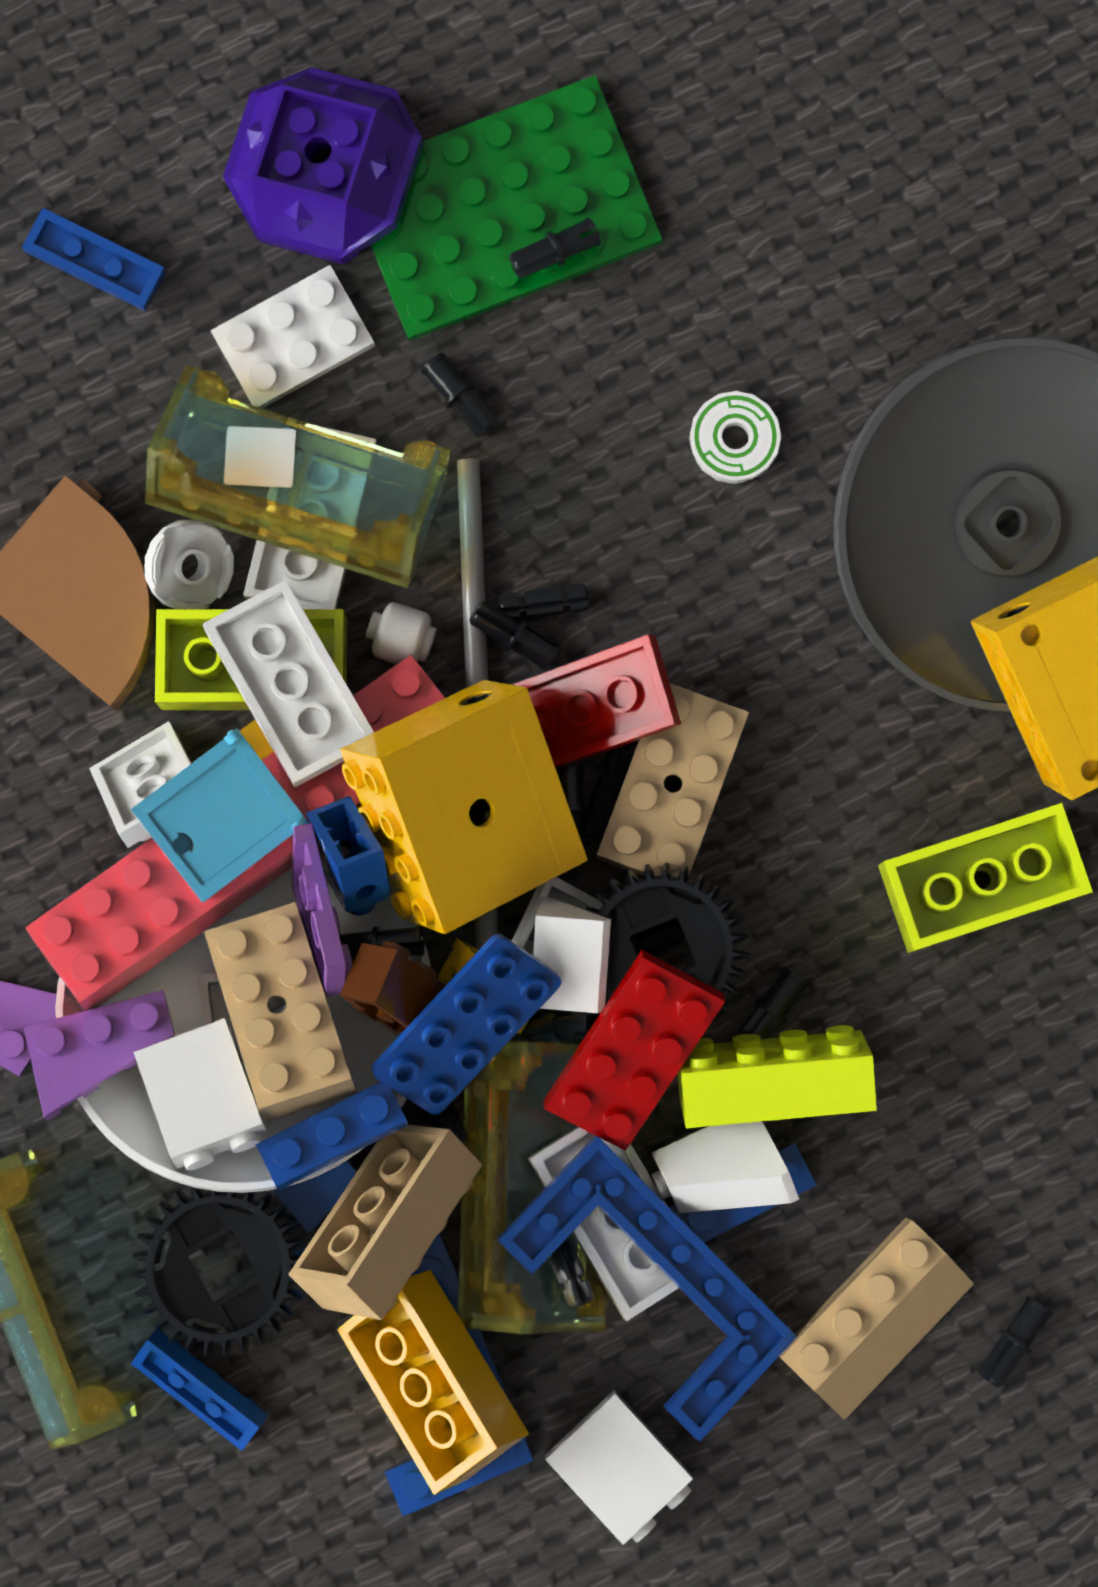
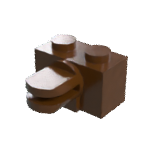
[340,941,446,1035]

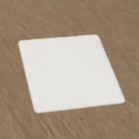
[224,426,296,488]

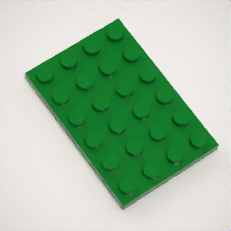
[370,75,662,341]

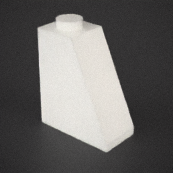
[651,1121,799,1213]

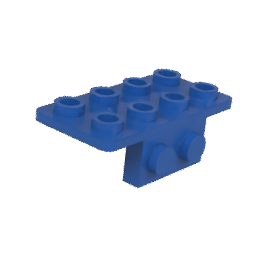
[371,934,562,1115]

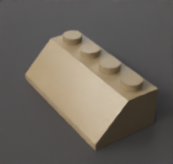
[779,1218,974,1420]

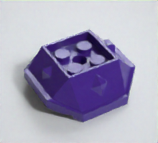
[223,67,424,265]

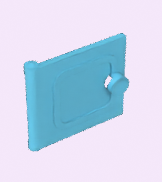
[131,728,309,903]

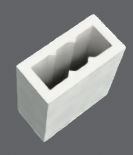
[133,1018,268,1170]
[545,1390,693,1545]

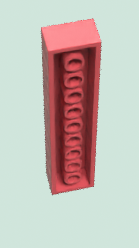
[25,655,445,1011]

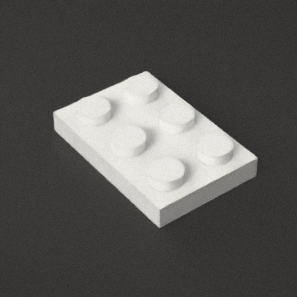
[210,265,375,412]
[89,721,192,848]

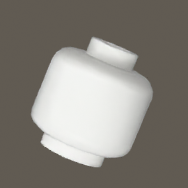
[365,602,437,665]

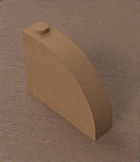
[0,476,155,711]

